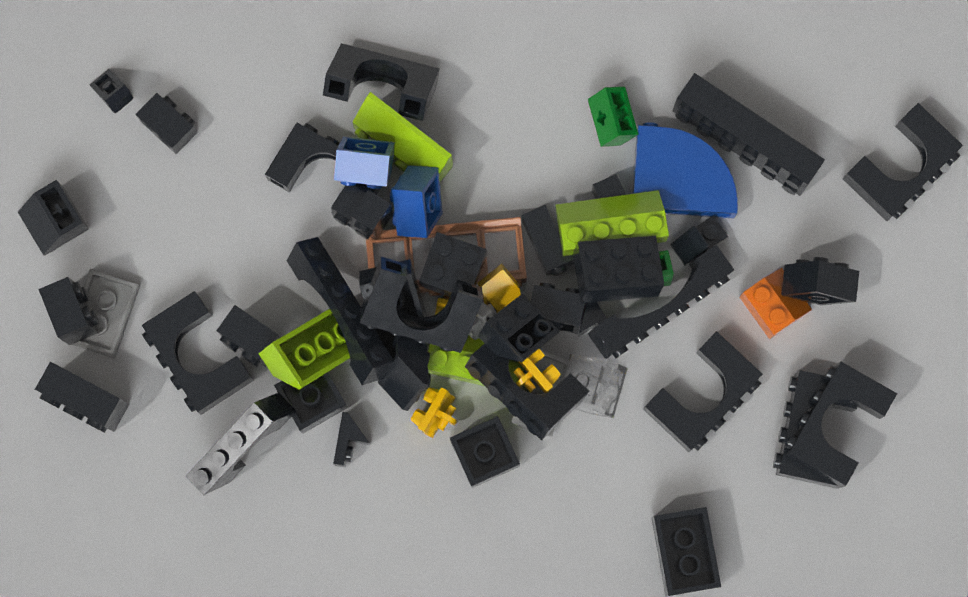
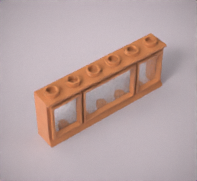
[366,217,527,296]

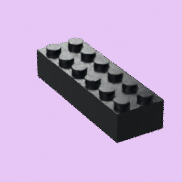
[672,73,825,196]

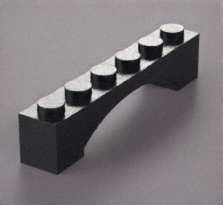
[286,237,395,385]
[588,245,734,360]

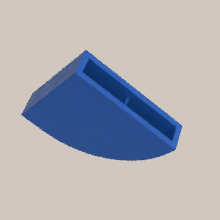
[633,122,738,219]

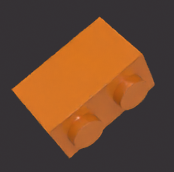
[739,268,812,340]

